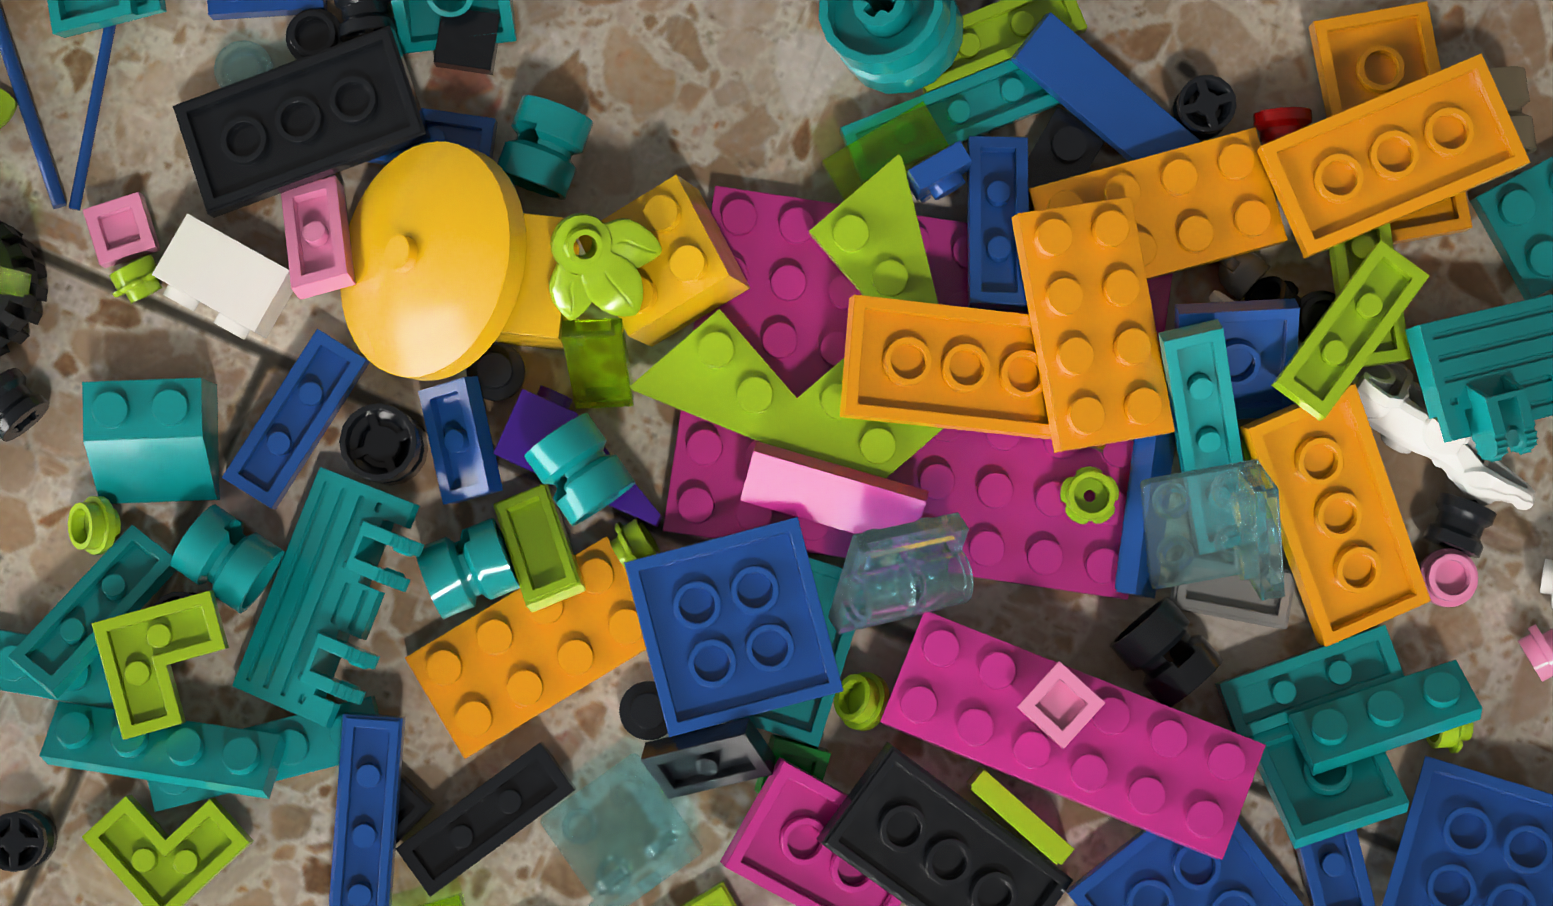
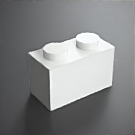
[152,214,293,340]

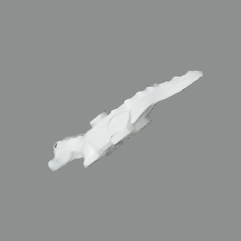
[1209,290,1535,510]

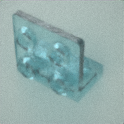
[1140,459,1285,601]
[540,753,703,906]

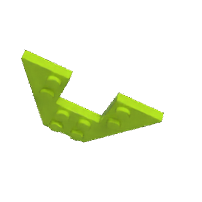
[630,154,944,478]

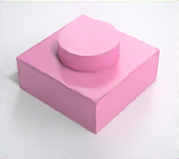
[83,192,161,268]
[1017,661,1105,749]

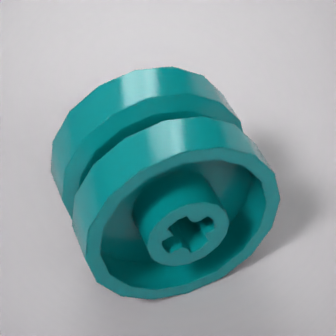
[819,0,964,94]

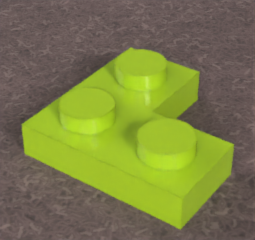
[91,590,229,740]
[82,795,254,906]

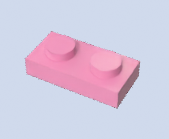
[281,175,356,300]

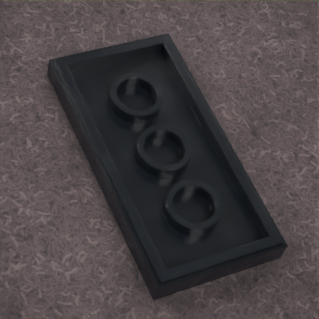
[173,25,431,218]
[816,742,1073,906]

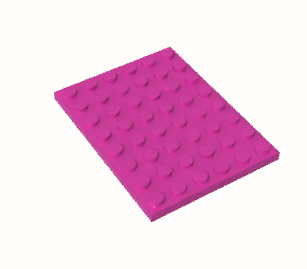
[663,186,1173,600]

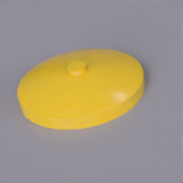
[340,141,527,381]

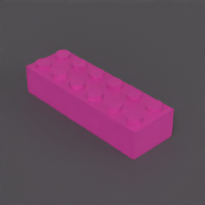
[880,610,1266,860]

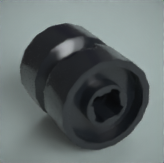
[339,403,428,486]
[1110,597,1223,707]

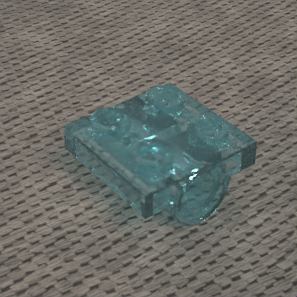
[828,512,974,634]

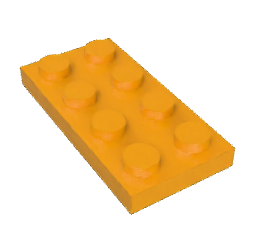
[1309,1,1473,244]
[1257,53,1530,259]
[1028,127,1288,280]
[1011,197,1175,453]
[840,294,1052,440]
[1240,383,1431,647]
[405,536,646,759]

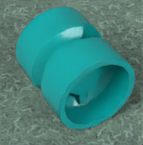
[497,95,593,200]
[524,413,636,526]
[170,504,285,614]
[416,518,520,619]

